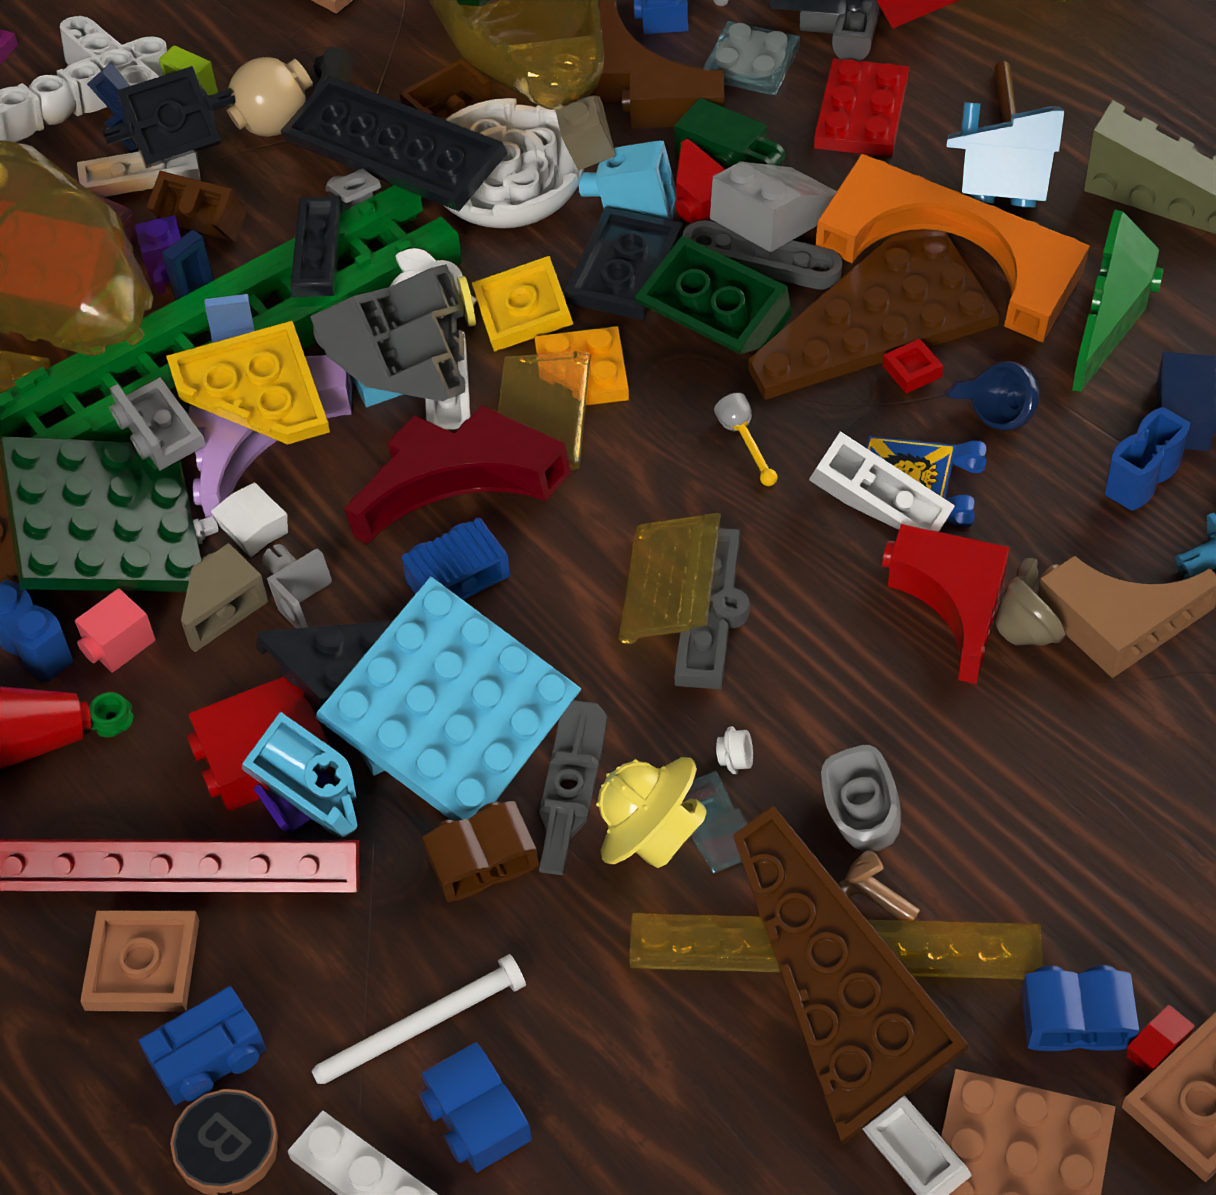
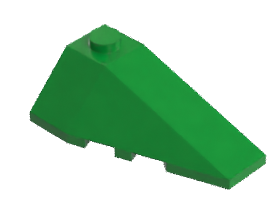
[1072,210,1164,392]

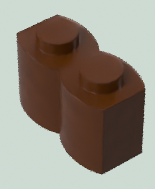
[422,801,539,902]

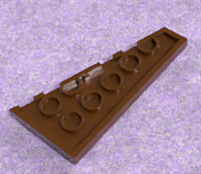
[733,805,968,1146]

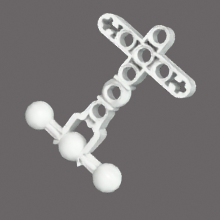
[0,16,167,195]

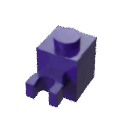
[135,215,181,294]

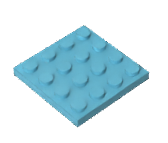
[315,577,582,821]

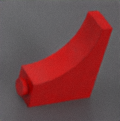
[882,524,1010,684]

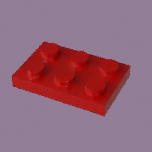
[814,58,910,157]

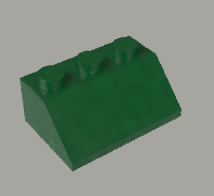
[635,235,792,354]

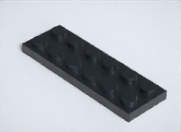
[280,76,508,212]

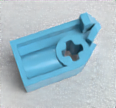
[242,712,357,839]

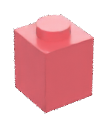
[75,588,156,673]

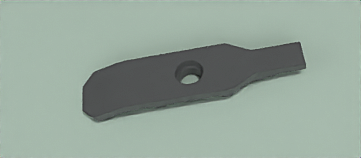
[539,700,608,875]

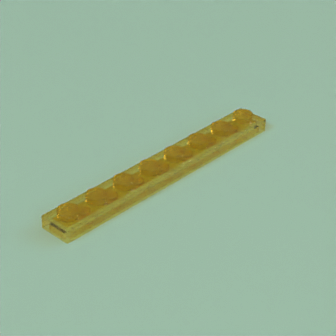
[629,913,1043,979]

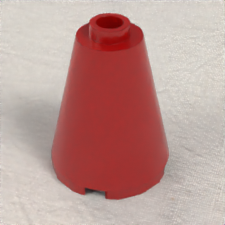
[0,686,91,770]

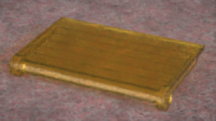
[498,351,591,470]
[619,513,721,644]

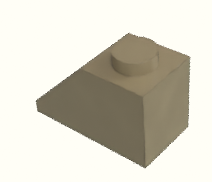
[555,96,616,171]
[181,543,268,652]

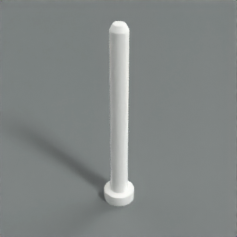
[311,954,526,1084]

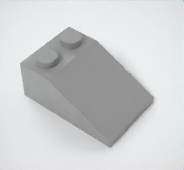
[710,162,837,252]

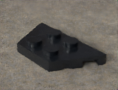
[256,621,393,711]

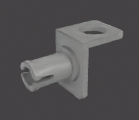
[326,168,381,212]
[262,544,332,628]

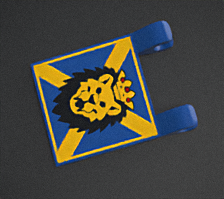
[852,436,986,528]

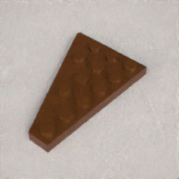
[748,229,1000,400]

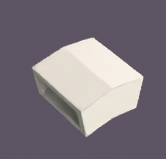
[210,482,288,558]

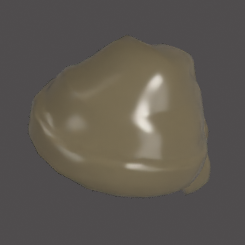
[994,558,1066,646]

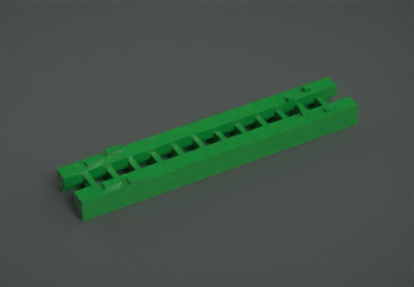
[0,185,462,442]

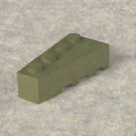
[1084,100,1216,234]

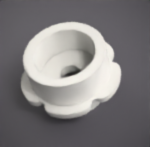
[716,726,753,774]

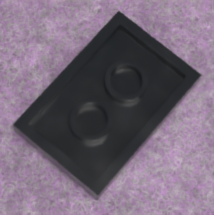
[564,207,683,321]

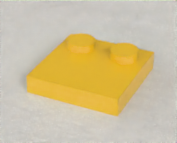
[472,256,573,352]

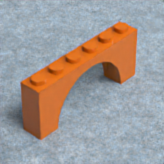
[815,154,1090,343]

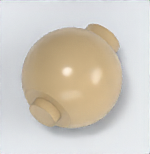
[227,57,313,137]

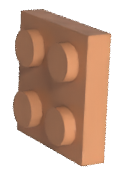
[80,911,200,1012]

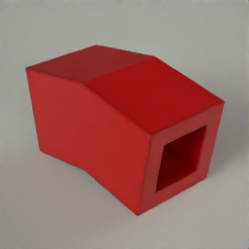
[1127,1005,1195,1076]

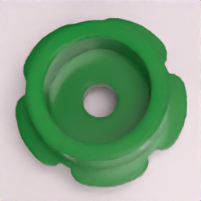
[89,692,134,737]

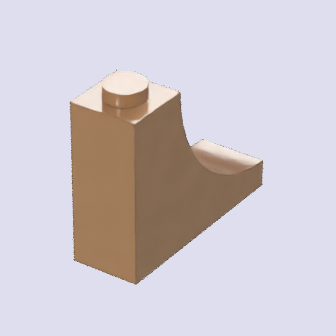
[1037,556,1216,678]

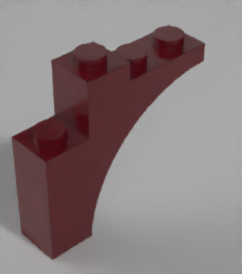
[344,405,572,544]

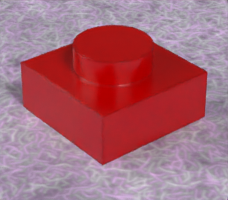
[883,338,943,394]

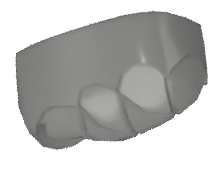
[821,745,901,852]

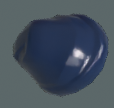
[945,361,1039,431]

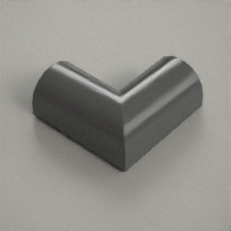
[800,0,880,61]

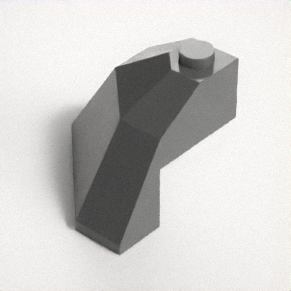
[310,264,465,402]

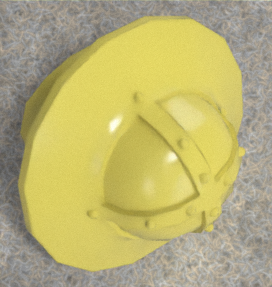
[596,757,706,868]

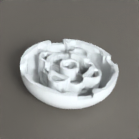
[445,98,584,228]

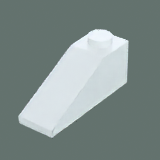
[809,431,955,532]

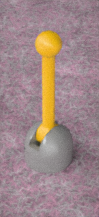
[714,393,778,486]

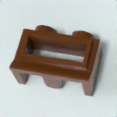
[400,58,492,120]
[146,170,247,243]

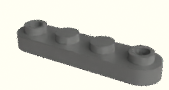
[683,220,842,289]

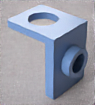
[204,294,254,343]

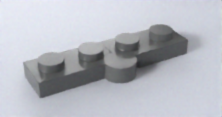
[674,526,750,690]

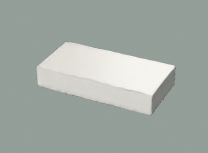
[862,1095,972,1195]

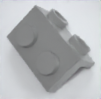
[109,377,206,471]

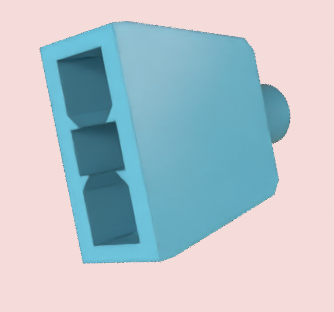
[578,141,676,221]

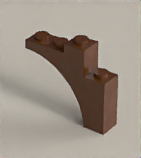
[576,0,724,129]

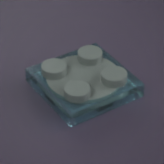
[703,21,800,96]

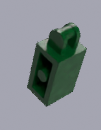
[674,98,786,169]

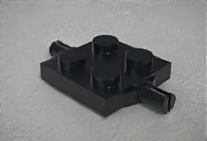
[102,66,236,168]

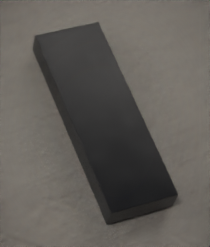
[290,196,342,297]

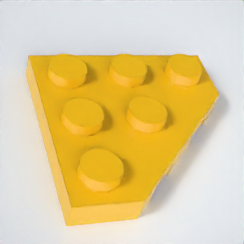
[166,321,330,445]

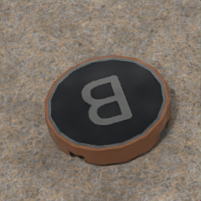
[170,1089,278,1195]

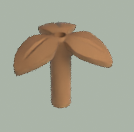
[839,850,920,926]

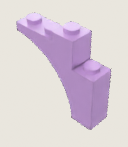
[187,355,353,521]

